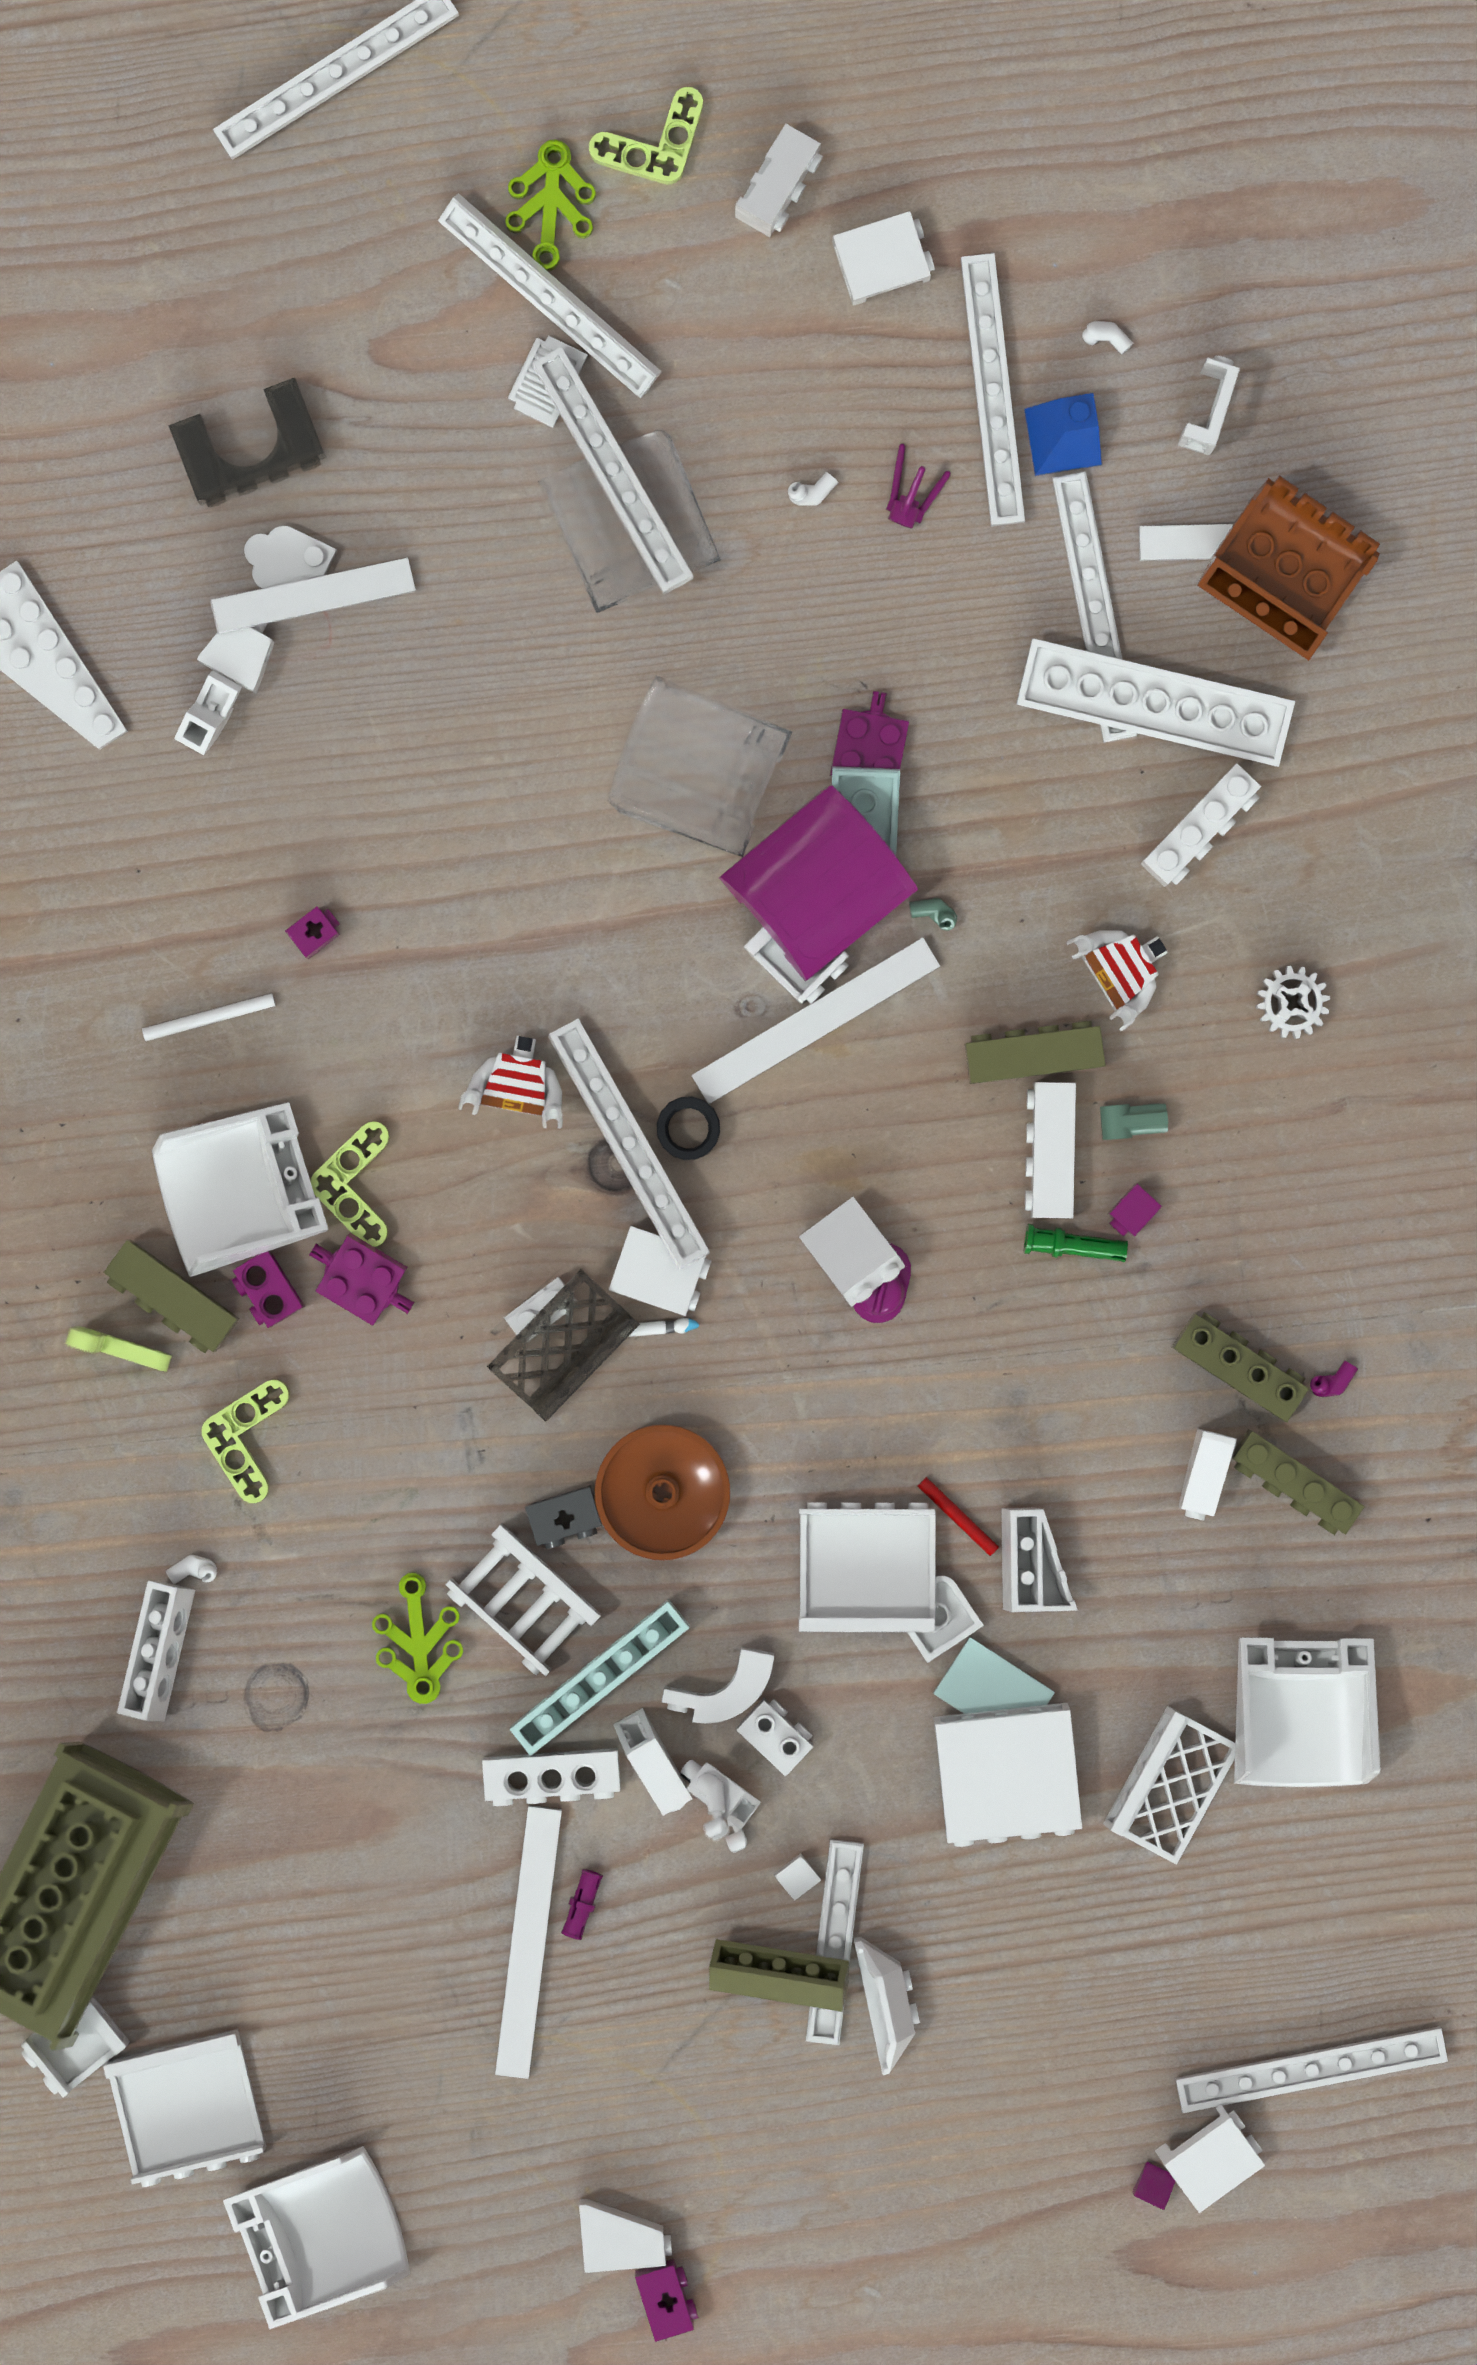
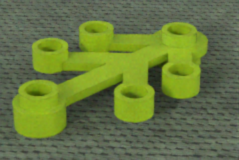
[505,140,596,271]
[372,1572,464,1704]

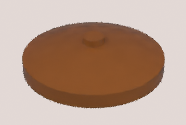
[595,1424,730,1560]

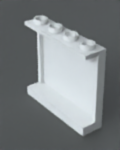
[799,1502,936,1633]
[933,1703,1082,1847]
[103,2029,267,2187]

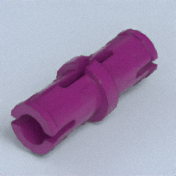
[561,1869,603,1940]

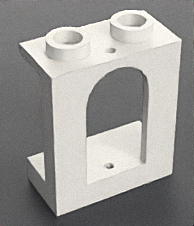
[1177,356,1240,455]

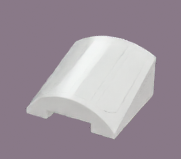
[152,1102,328,1277]
[1234,1638,1380,1787]
[223,2146,410,2329]

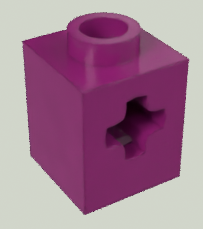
[285,906,340,959]
[1107,1184,1162,1237]

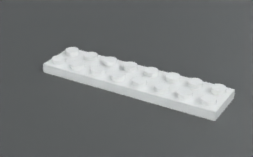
[1016,638,1295,767]

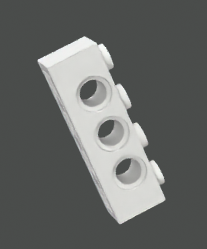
[117,1581,195,1722]
[482,1748,621,1806]

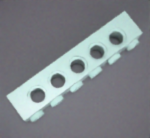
[509,1599,690,1756]

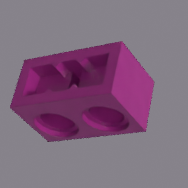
[232,1250,305,1328]

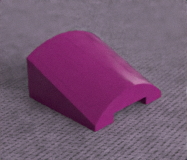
[719,785,918,981]

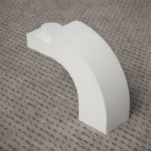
[662,1646,775,1723]

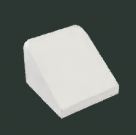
[774,1853,821,1901]

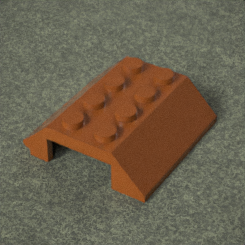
[1197,475,1380,661]

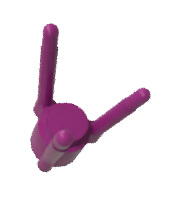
[886,444,951,529]

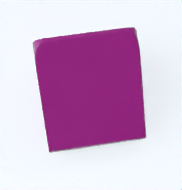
[1132,2161,1176,2210]

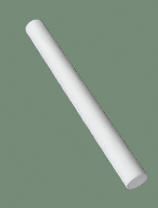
[142,993,276,1041]

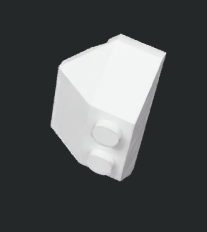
[854,1937,920,2075]

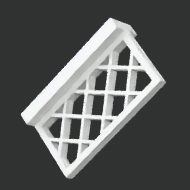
[1103,1706,1235,1865]

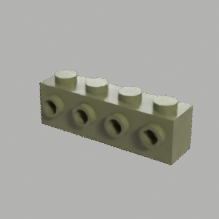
[964,1021,1106,1084]
[103,1239,240,1353]
[1171,1312,1309,1422]
[1231,1429,1365,1535]
[709,1939,849,2012]

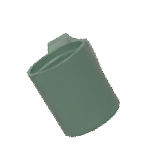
[1100,1103,1168,1140]

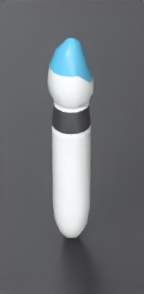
[616,1318,699,1337]

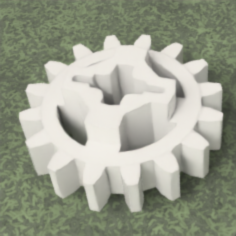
[1256,966,1330,1039]

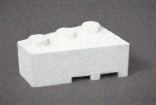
[735,124,823,237]
[1001,1507,1078,1612]

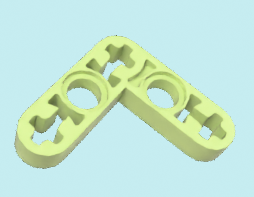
[589,87,703,185]
[310,1121,390,1247]
[65,1326,172,1372]
[202,1379,290,1503]

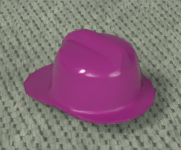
[854,1243,911,1323]

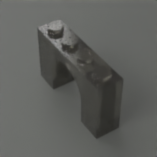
[168,377,326,508]

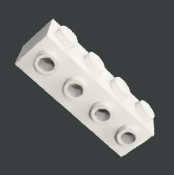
[1140,764,1261,887]

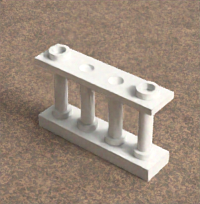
[446,1523,601,1676]

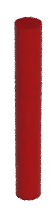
[917,1477,999,1556]

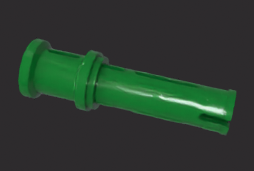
[1024,1224,1128,1262]

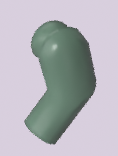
[909,898,957,931]

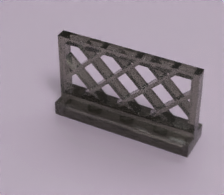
[487,1269,640,1422]

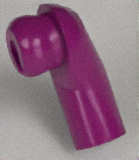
[1310,1360,1358,1398]

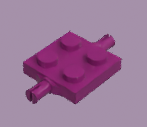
[830,691,909,776]
[309,1233,415,1326]

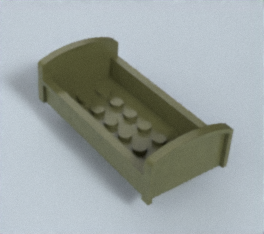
[0,1741,194,2051]

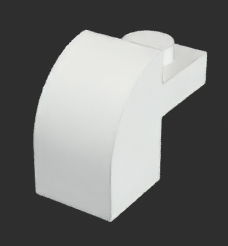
[174,670,242,755]

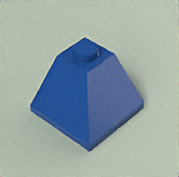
[1024,393,1102,476]

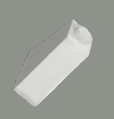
[1178,1428,1236,1521]
[613,1708,692,1816]
[579,2198,672,2273]

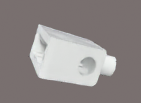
[197,624,274,694]

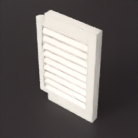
[507,336,588,428]

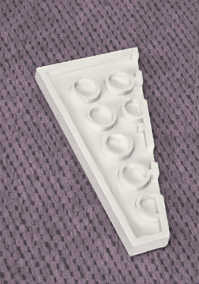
[0,561,128,750]

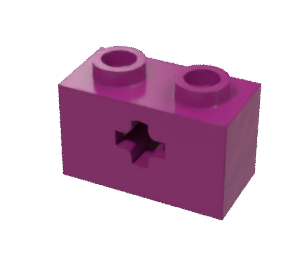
[635,2259,699,2342]

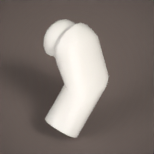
[1082,321,1134,355]
[788,472,838,506]
[166,1555,217,1585]

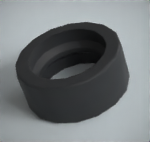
[657,1096,720,1160]

